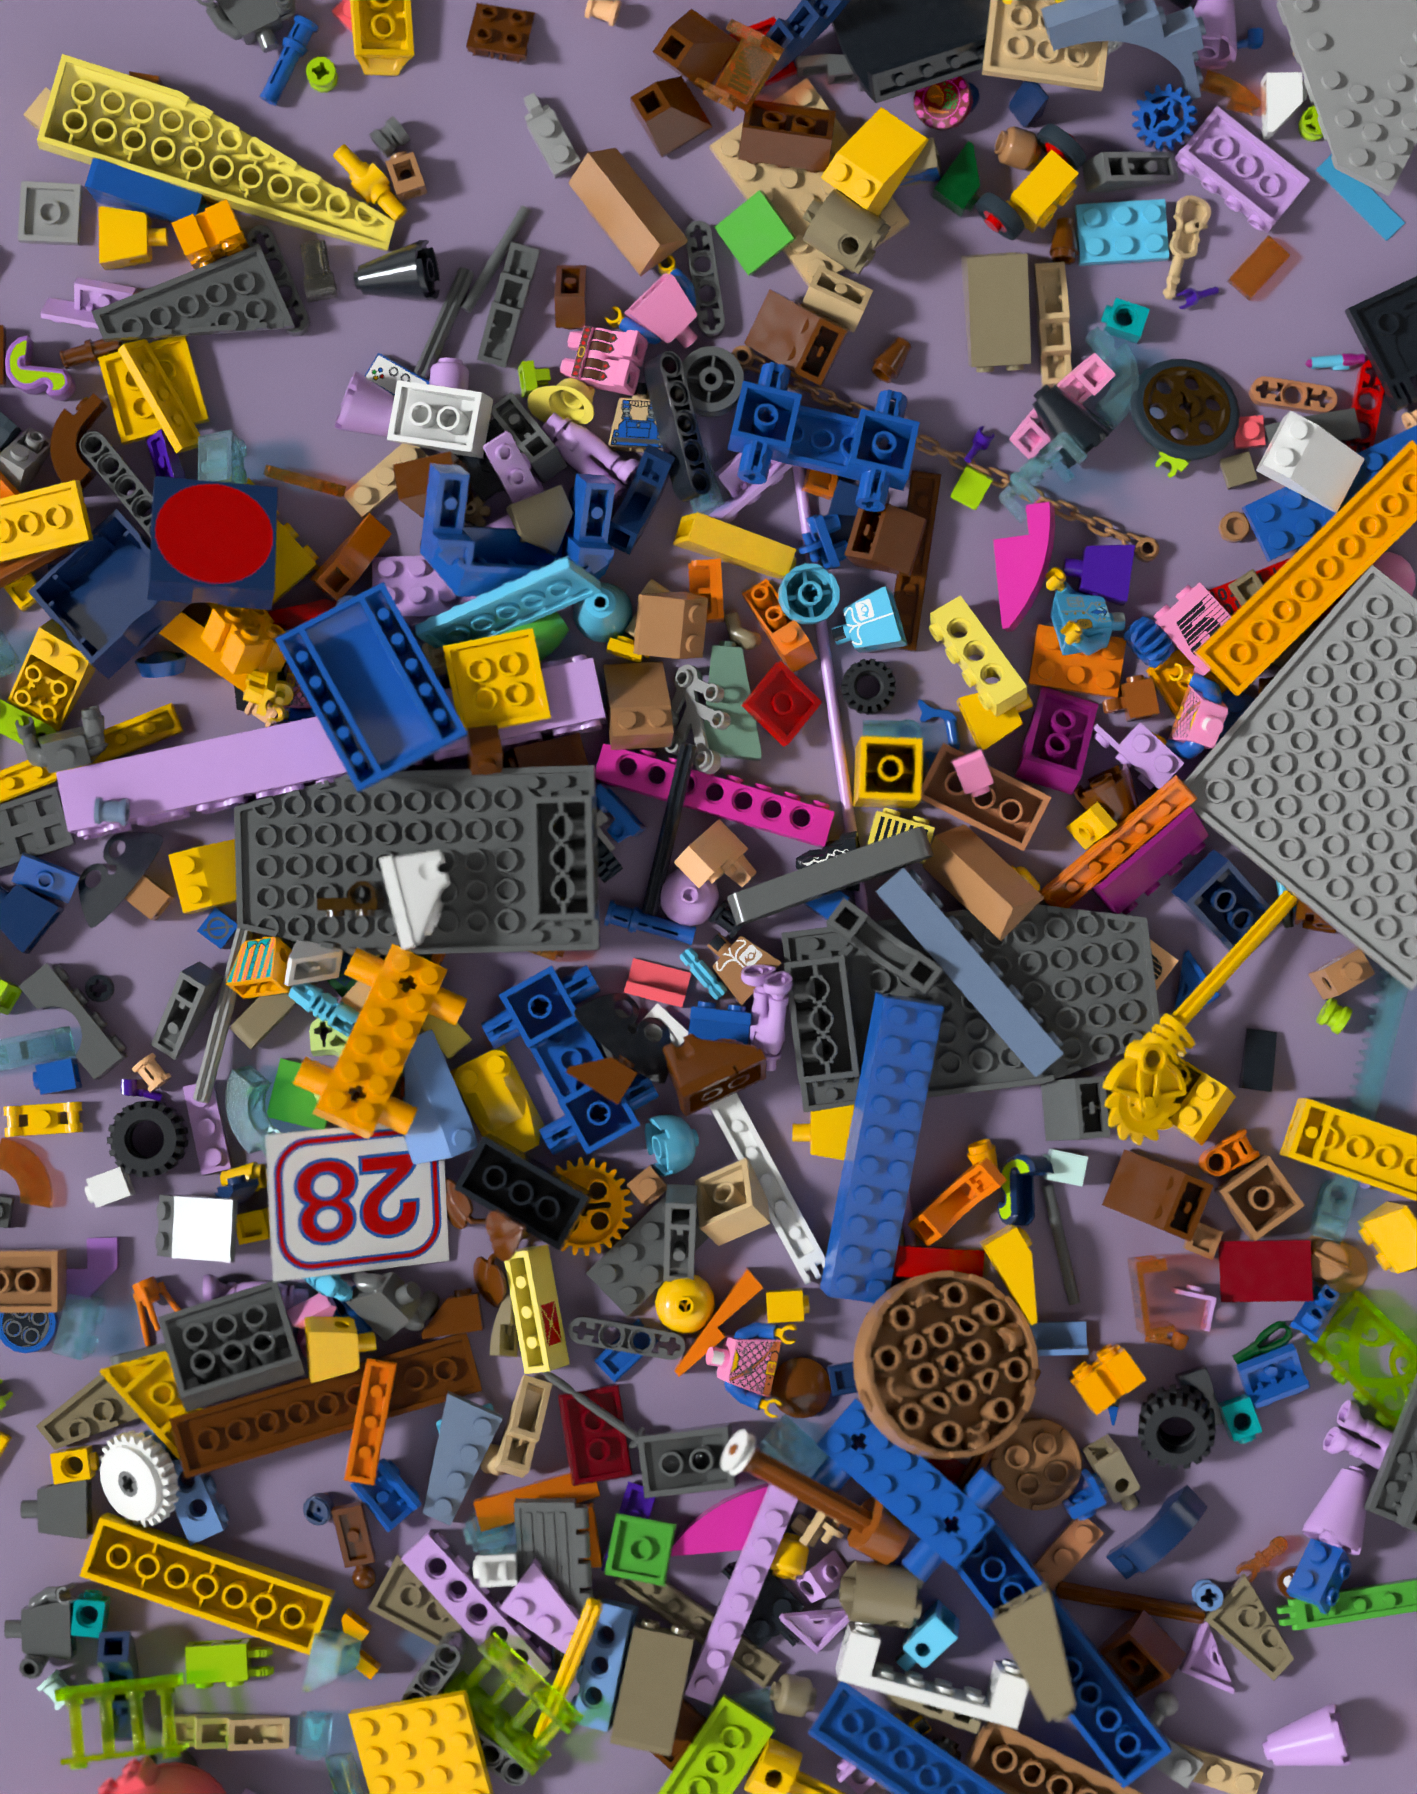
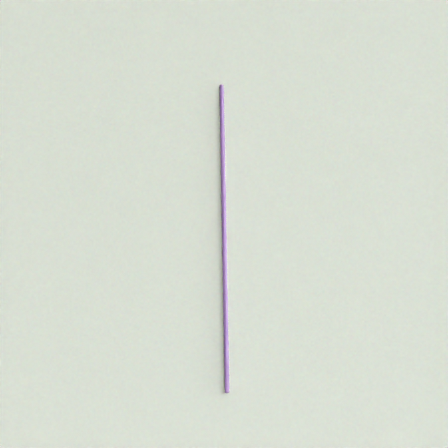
[792,466,917,1278]

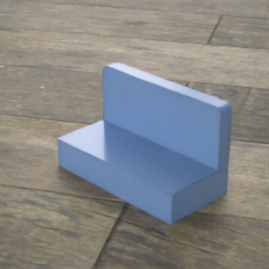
[1028,1321,1090,1356]

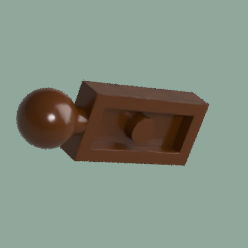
[331,1501,376,1590]

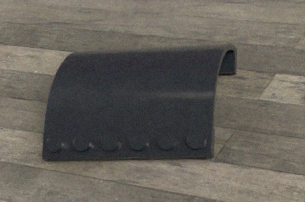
[831,0,990,103]

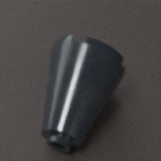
[354,240,440,301]
[1032,384,1113,469]

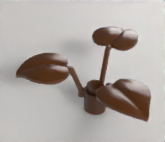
[445,1178,532,1308]

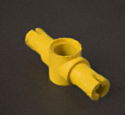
[333,144,407,222]

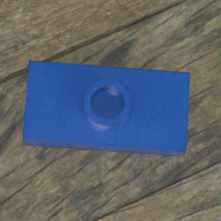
[11,852,80,904]

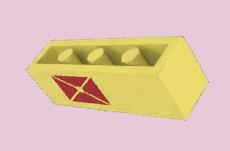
[505,1244,570,1374]

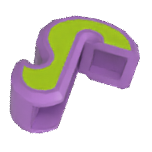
[5,336,76,401]

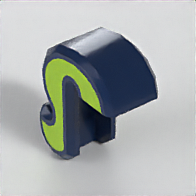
[997,1154,1054,1226]

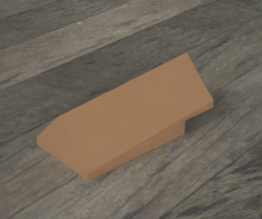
[569,148,688,277]
[922,824,1044,941]

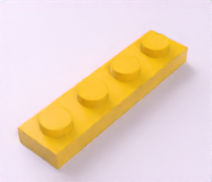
[118,339,204,454]

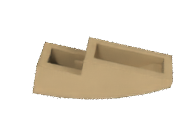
[494,1375,552,1478]

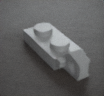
[523,93,581,178]

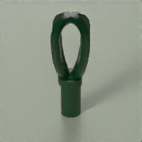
[1232,1321,1293,1364]

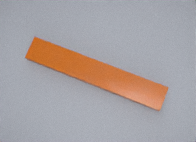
[1039,775,1197,908]

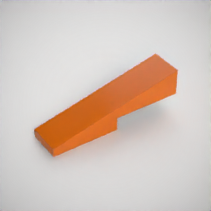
[674,1267,763,1377]
[473,1472,601,1532]

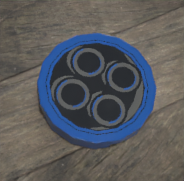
[0,1313,58,1354]

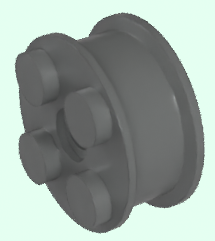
[682,346,744,417]

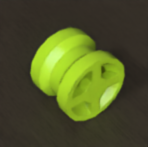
[306,57,338,93]
[1298,106,1323,141]
[1316,997,1353,1035]

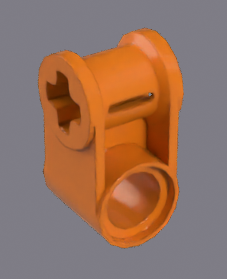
[1198,1128,1260,1176]

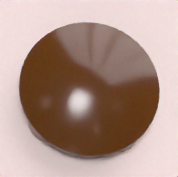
[771,1357,831,1418]

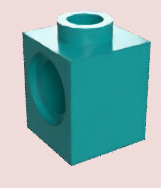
[1101,298,1150,344]
[1218,1394,1263,1444]
[70,1589,111,1638]

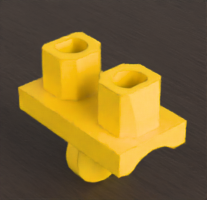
[243,668,294,716]

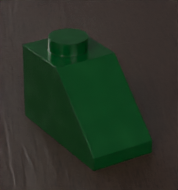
[932,141,981,217]

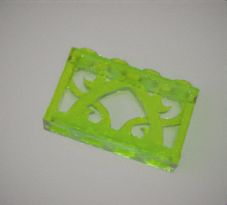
[1305,1290,1417,1428]

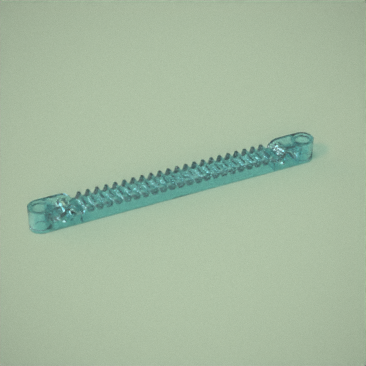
[1310,968,1408,1242]

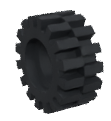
[841,659,896,715]

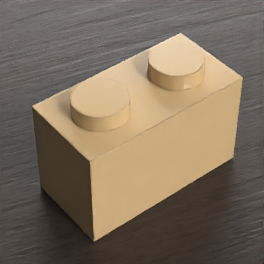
[801,265,873,333]

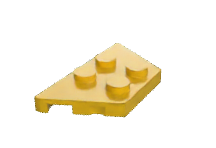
[99,1350,201,1459]

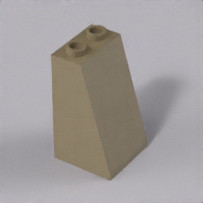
[961,252,1031,372]
[993,1581,1076,1722]
[609,1619,695,1756]

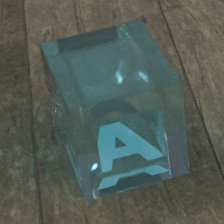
[295,1711,333,1761]

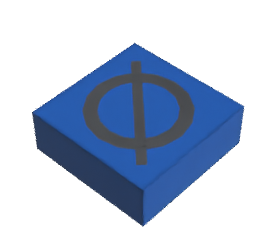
[197,907,237,949]

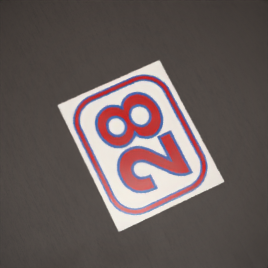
[265,1124,449,1282]

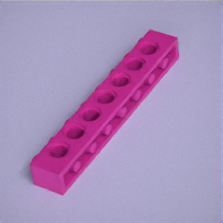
[596,743,835,848]

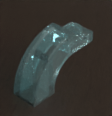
[1085,326,1139,431]
[0,1026,76,1072]
[225,1065,281,1157]

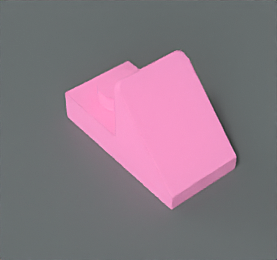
[286,1293,336,1357]

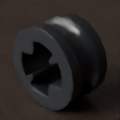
[85,975,115,1002]

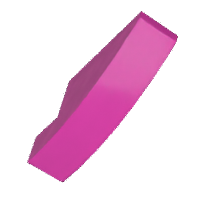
[993,501,1055,632]
[671,1483,769,1556]

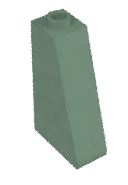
[704,641,762,761]

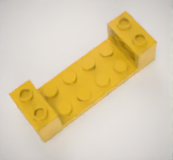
[1279,1098,1417,1201]

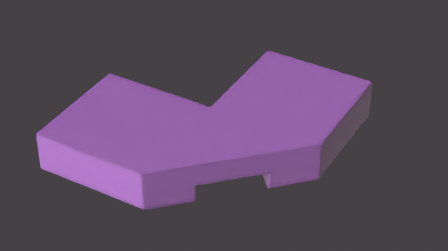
[67,1237,119,1299]

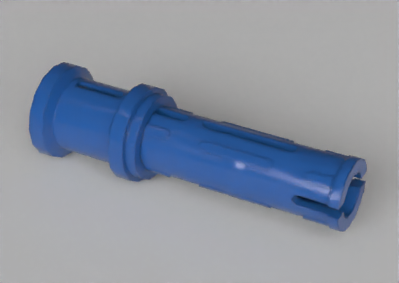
[259,14,319,106]
[604,899,696,945]

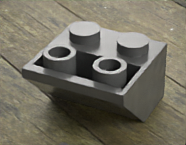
[1041,1076,1110,1141]

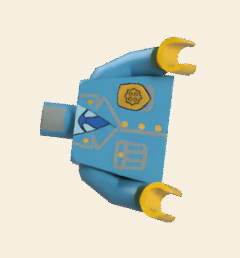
[1046,567,1126,655]

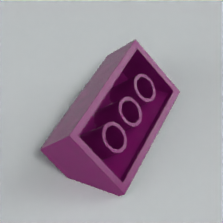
[1091,806,1209,915]

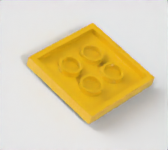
[98,336,210,445]
[443,628,551,731]

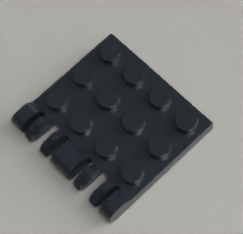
[1345,276,1417,412]

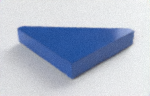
[1174,950,1221,1012]

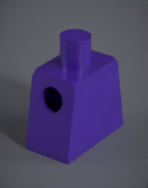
[1063,545,1135,606]

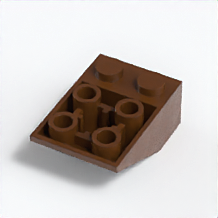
[744,289,850,386]
[1102,1149,1214,1242]

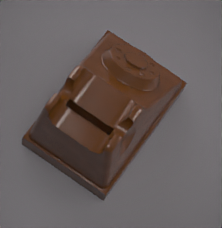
[663,1034,766,1117]

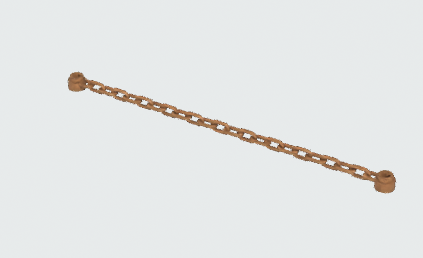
[732,345,1159,562]

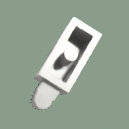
[473,1545,518,1587]

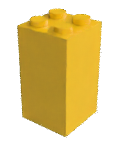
[853,736,923,809]

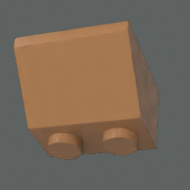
[633,591,708,659]

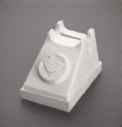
[379,850,451,951]

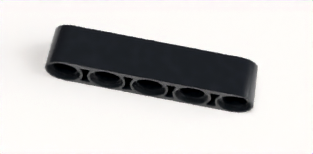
[643,351,712,502]

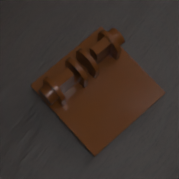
[466,3,535,63]

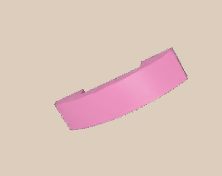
[1009,353,1116,461]

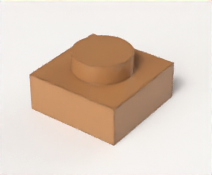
[1182,1222,1224,1260]

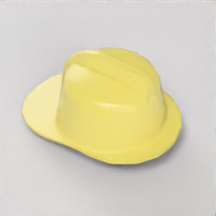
[527,378,595,424]

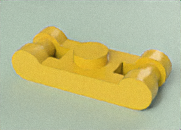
[3,1102,83,1137]

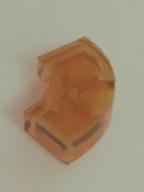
[263,465,347,498]
[0,1138,53,1208]

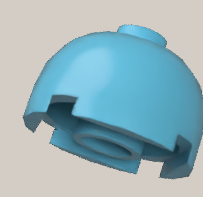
[778,563,840,625]
[645,1114,699,1177]

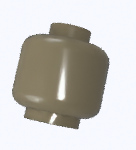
[770,1674,817,1717]

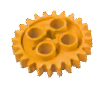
[555,1157,633,1256]

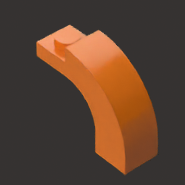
[907,1157,1007,1247]

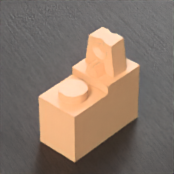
[673,819,757,888]

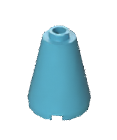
[573,583,633,643]

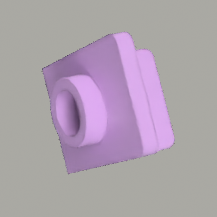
[1171,1284,1216,1332]
[791,1550,848,1604]
[836,1758,876,1794]

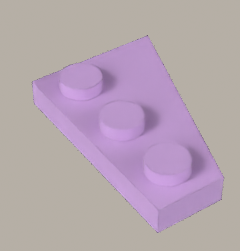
[500,1558,594,1654]

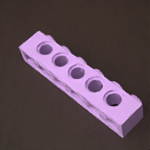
[401,1530,552,1696]

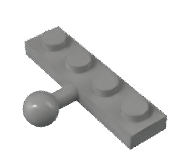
[1151,1691,1204,1789]

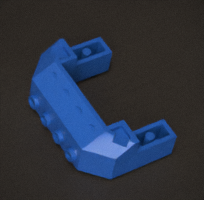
[420,463,616,597]

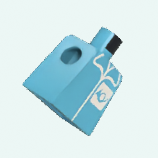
[832,586,908,653]
[895,1599,960,1671]

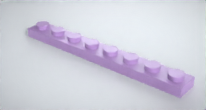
[684,1484,798,1705]

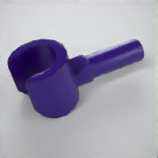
[1176,287,1219,310]
[964,426,995,463]
[121,1079,162,1101]

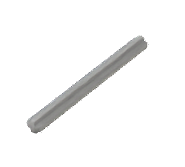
[193,928,253,1103]

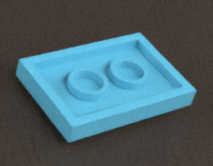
[1075,199,1169,266]

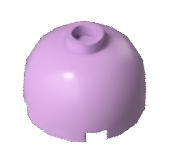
[660,869,719,926]

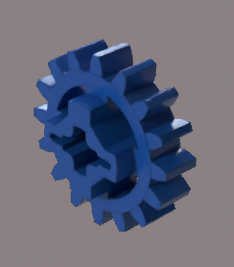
[1132,84,1198,152]

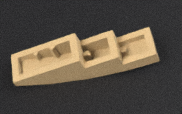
[1034,262,1072,388]
[162,1714,290,1751]

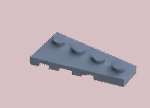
[423,1391,503,1526]

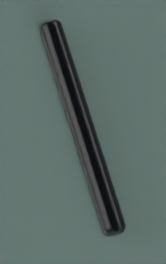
[642,742,697,916]

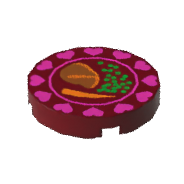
[914,76,973,131]

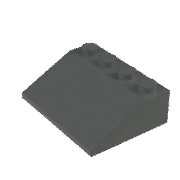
[158,1281,305,1412]

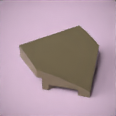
[506,485,573,556]

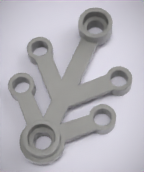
[665,665,731,774]

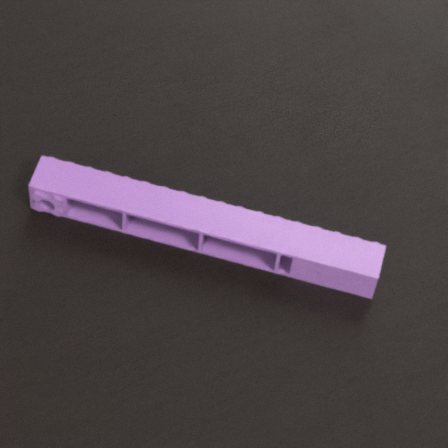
[56,655,607,840]

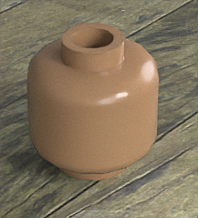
[994,126,1041,170]

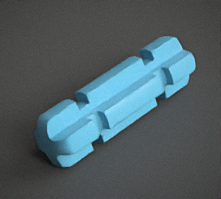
[680,948,727,1000]

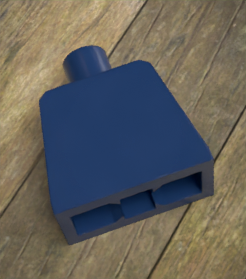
[0,884,65,954]

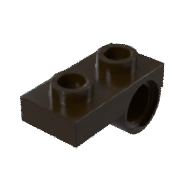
[317,881,384,916]

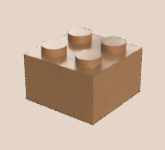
[1214,1155,1305,1241]

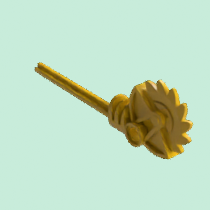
[1102,890,1298,1146]

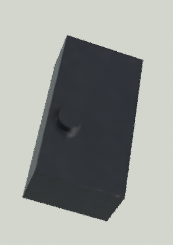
[454,1133,594,1250]

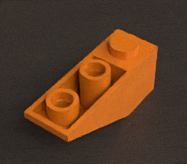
[310,513,392,601]
[742,578,817,673]

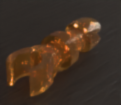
[1235,1536,1288,1583]

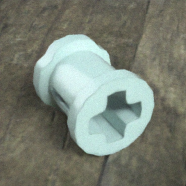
[36,1669,78,1711]

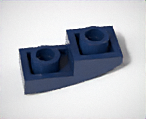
[215,1174,259,1204]

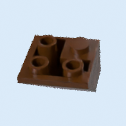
[653,9,740,93]
[630,76,712,158]

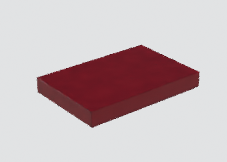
[1218,1239,1314,1302]
[558,1384,632,1486]

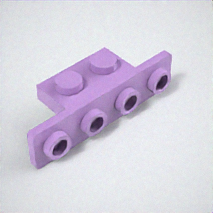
[41,277,158,339]
[483,431,544,504]
[709,453,795,523]
[1093,722,1184,790]

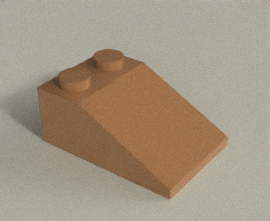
[603,662,674,750]

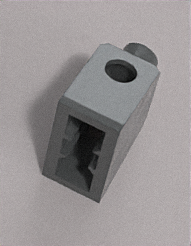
[20,1478,93,1539]

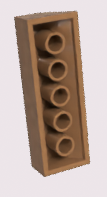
[962,1721,1143,1794]

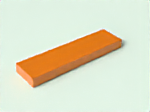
[344,1358,397,1485]

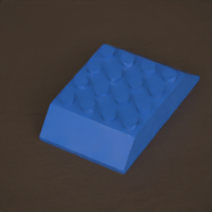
[275,582,468,793]

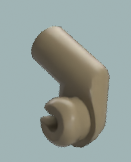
[724,612,762,650]

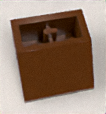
[844,503,927,577]

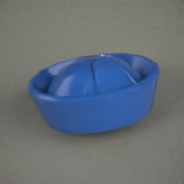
[135,651,187,678]

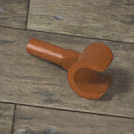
[1145,1330,1189,1350]

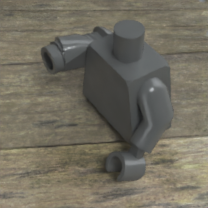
[196,0,296,53]
[15,706,108,773]
[346,1271,440,1341]
[4,1583,78,1679]

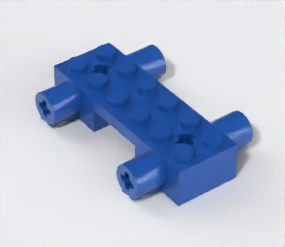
[727,362,920,512]
[481,964,660,1155]
[810,1398,1005,1582]

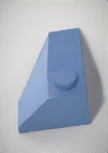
[403,1029,478,1165]

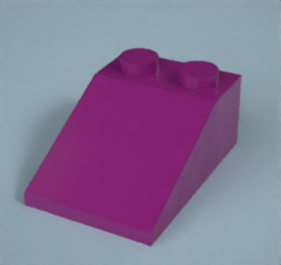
[1015,686,1098,795]

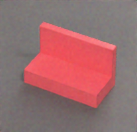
[624,958,691,1008]

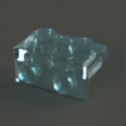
[52,1294,106,1360]
[754,1414,828,1477]
[463,1513,514,1553]

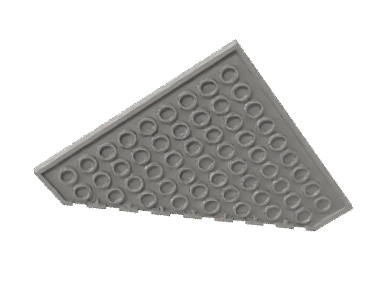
[1276,0,1417,196]
[1184,565,1417,992]

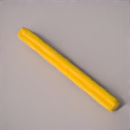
[530,1598,603,1750]

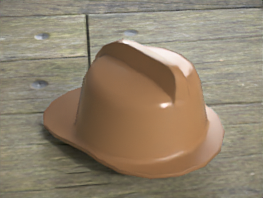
[1306,1233,1368,1293]

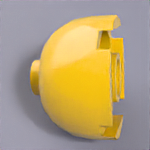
[655,1274,715,1334]

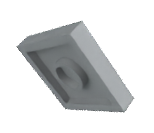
[18,181,83,246]

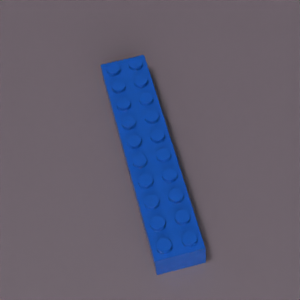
[820,992,943,1303]
[948,1508,1172,1788]

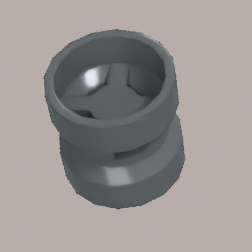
[369,116,411,158]

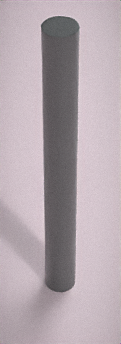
[461,205,531,313]
[1042,1184,1080,1305]

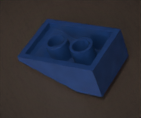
[1171,849,1270,951]

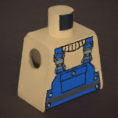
[609,383,663,453]

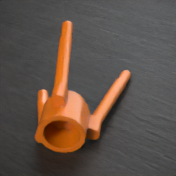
[132,1276,182,1346]

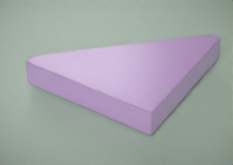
[779,1608,849,1654]
[1180,1620,1235,1694]

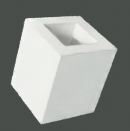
[85,1167,136,1208]

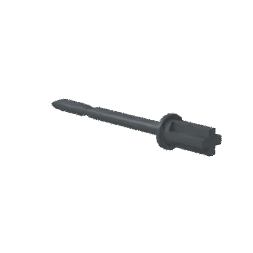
[542,1371,648,1450]

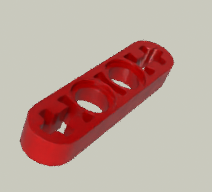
[1344,360,1384,452]

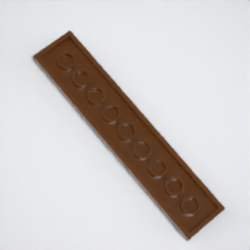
[169,1333,483,1479]

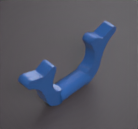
[917,700,960,770]

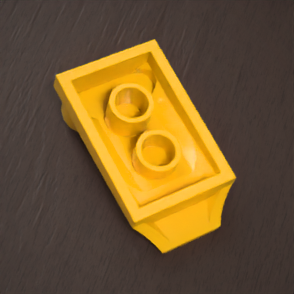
[350,0,414,76]
[450,1045,544,1153]

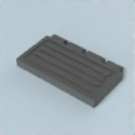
[514,1498,593,1616]

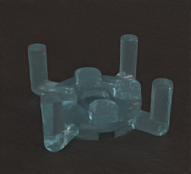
[999,432,1088,524]

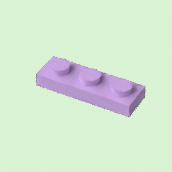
[183,1083,233,1175]

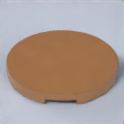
[991,1418,1082,1511]

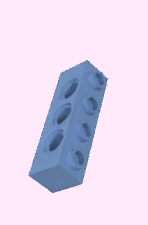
[144,1428,229,1545]
[570,1598,639,1732]

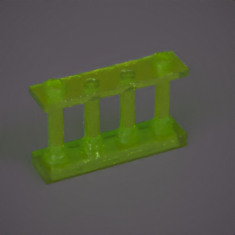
[443,1632,584,1776]
[54,1672,189,1770]

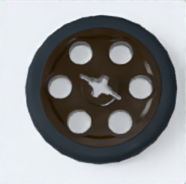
[1130,359,1240,460]

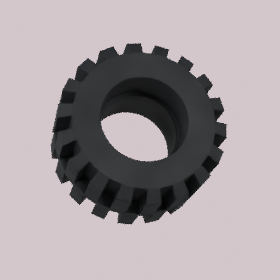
[107,1101,189,1177]
[1138,1384,1215,1470]

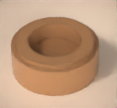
[1219,511,1250,543]

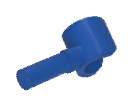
[1237,28,1264,49]

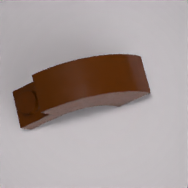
[50,393,108,491]

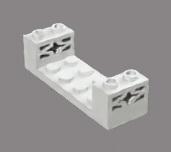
[836,1622,1028,1729]

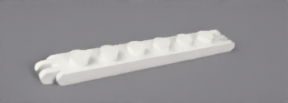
[709,1093,826,1285]

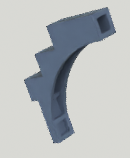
[1041,0,1206,99]

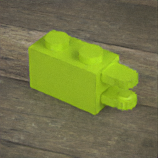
[185,1638,274,1688]

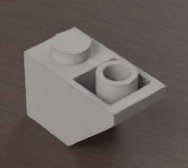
[0,427,51,493]

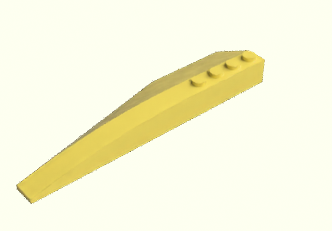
[37,54,395,251]

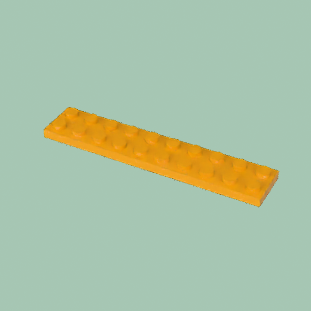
[1194,440,1417,696]

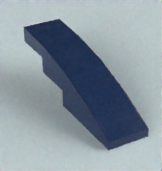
[743,0,851,85]

